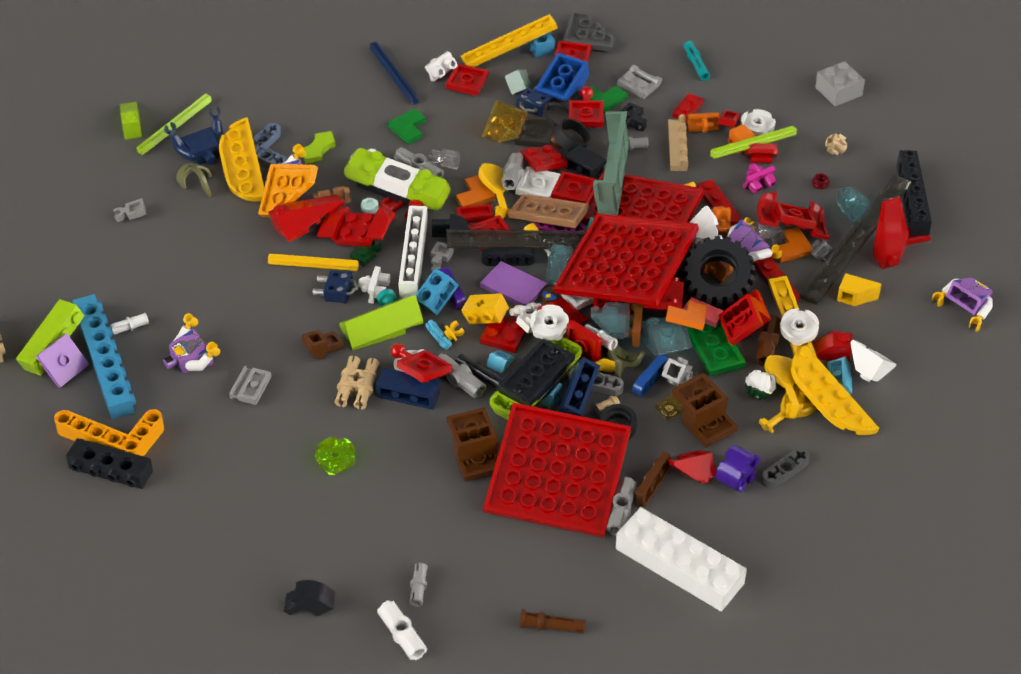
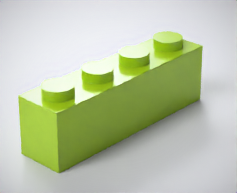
[16,299,85,376]

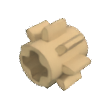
[826,133,847,155]

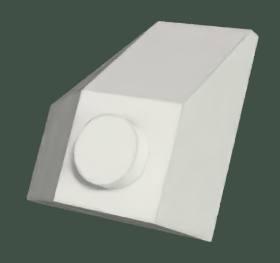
[689,206,723,249]
[851,340,896,382]

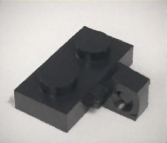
[619,102,647,131]

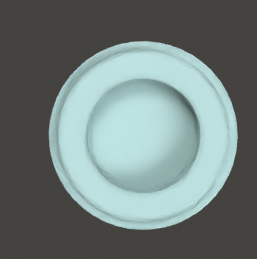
[361,198,379,213]

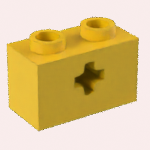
[461,293,509,324]

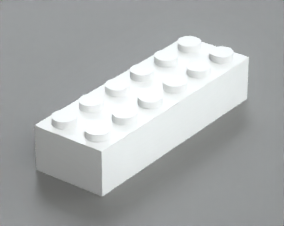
[616,507,747,612]

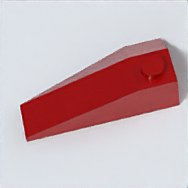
[268,195,345,242]
[872,197,909,269]

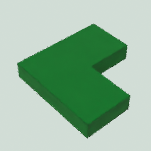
[580,86,628,113]
[388,109,426,145]

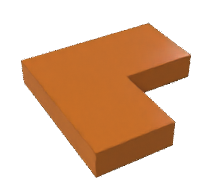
[456,175,496,207]
[778,226,813,263]
[665,301,707,330]

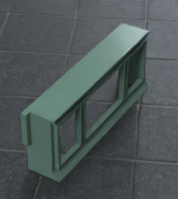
[593,111,629,215]

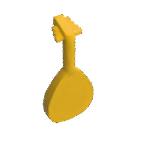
[478,163,510,219]
[764,355,803,419]
[759,384,818,433]

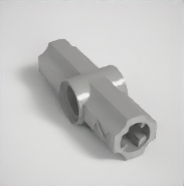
[394,147,444,178]
[501,153,525,191]
[437,353,486,399]
[607,477,637,536]

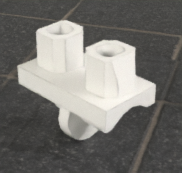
[425,51,457,82]
[358,266,390,304]

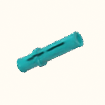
[683,41,710,81]

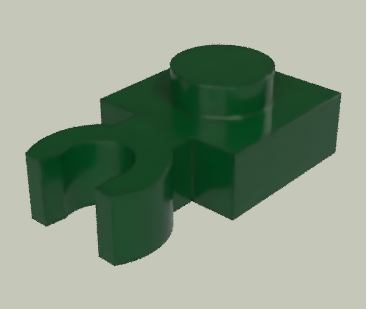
[350,239,382,267]

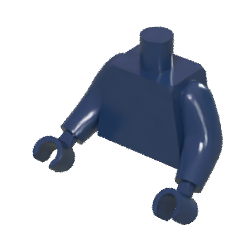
[164,107,223,165]

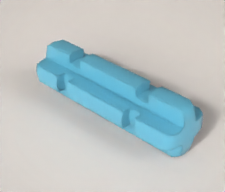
[425,320,452,350]

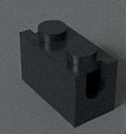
[566,145,606,180]

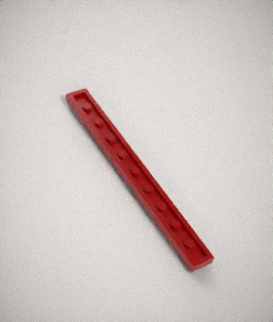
[697,179,800,302]

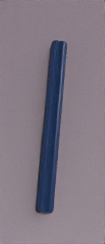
[370,41,419,105]

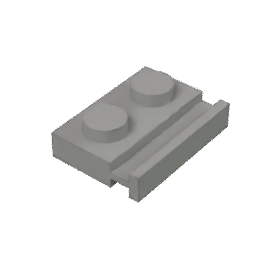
[229,366,271,405]

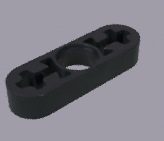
[482,248,535,266]

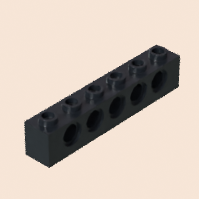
[896,150,932,237]

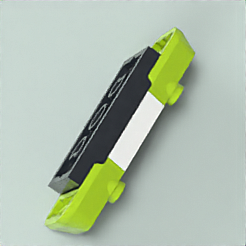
[344,148,450,210]
[490,337,582,420]

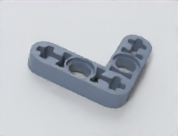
[253,123,287,168]

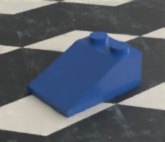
[535,53,590,101]

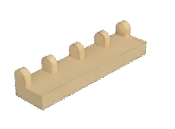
[668,115,688,171]

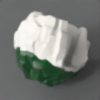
[745,370,776,400]

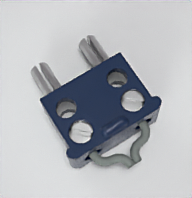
[516,86,553,117]
[313,270,359,304]

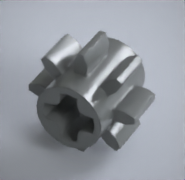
[810,239,833,262]

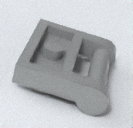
[617,65,662,99]

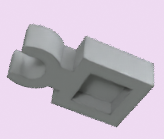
[113,198,146,222]

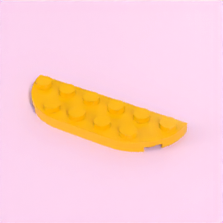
[219,117,265,202]
[790,345,880,435]

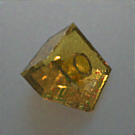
[482,100,528,143]

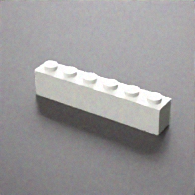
[398,206,428,299]

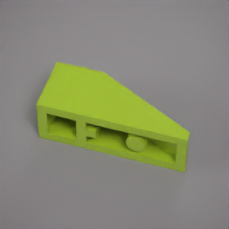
[120,102,142,140]

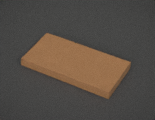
[508,194,589,228]

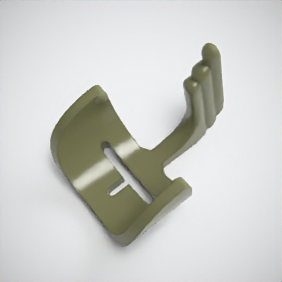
[176,162,212,198]
[608,345,645,378]

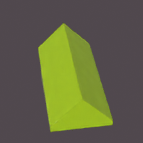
[339,295,423,351]

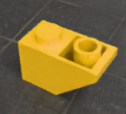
[837,273,882,306]

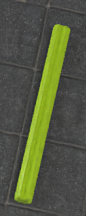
[136,94,212,155]
[710,126,797,159]

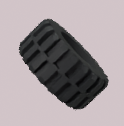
[682,236,755,311]

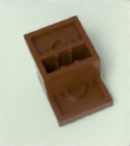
[671,373,738,448]
[446,407,498,482]

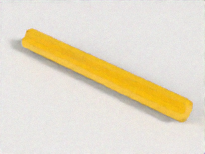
[268,253,359,271]

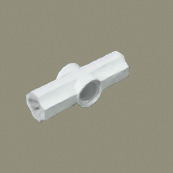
[377,600,427,660]

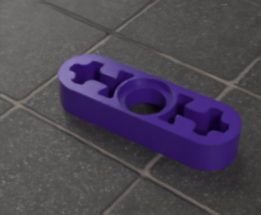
[438,267,466,310]

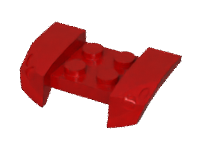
[757,192,830,240]
[317,206,396,246]

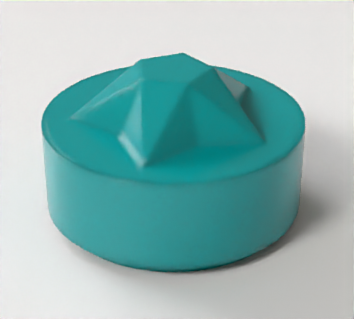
[377,289,397,306]

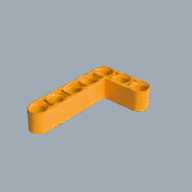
[54,409,164,456]

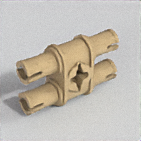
[335,356,379,410]

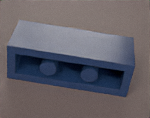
[558,357,600,416]
[376,368,440,410]

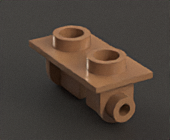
[313,186,352,204]

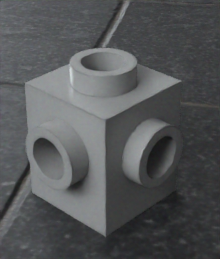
[661,356,693,386]

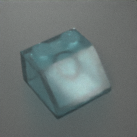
[642,317,692,356]

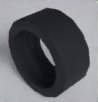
[599,404,637,439]

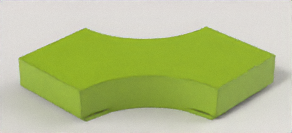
[303,131,336,164]

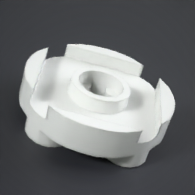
[740,109,775,136]
[530,305,569,341]
[780,308,819,346]

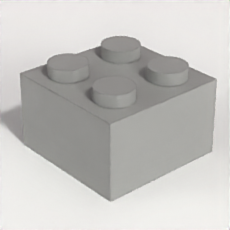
[815,61,865,106]

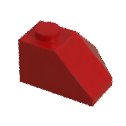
[812,331,853,362]
[668,450,716,484]

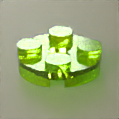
[315,437,356,475]

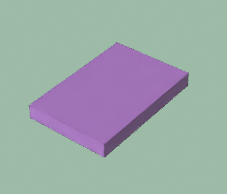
[480,261,547,306]

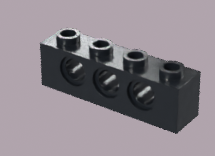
[66,438,153,489]

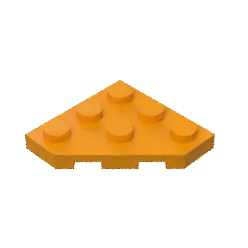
[258,164,318,217]

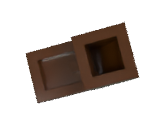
[301,330,344,360]

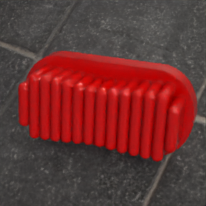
[744,143,779,163]

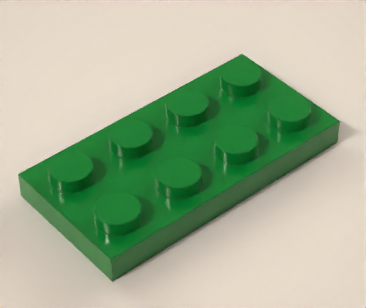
[682,322,746,377]

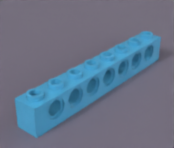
[72,294,136,420]

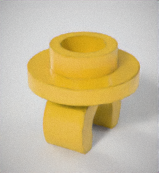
[444,320,465,342]

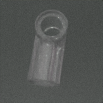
[750,222,785,244]

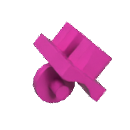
[742,163,777,194]

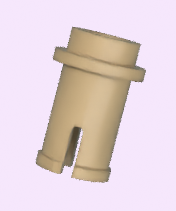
[594,396,620,416]

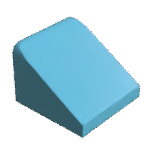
[487,350,515,373]
[540,383,562,409]

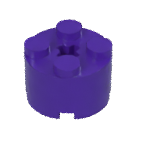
[715,444,761,493]

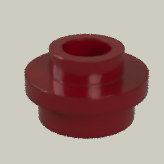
[812,173,830,189]

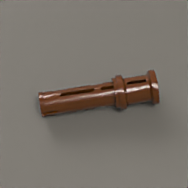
[519,609,586,634]

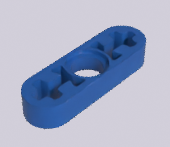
[632,353,670,397]

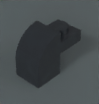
[432,214,468,247]
[284,580,335,616]

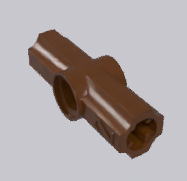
[756,314,781,367]

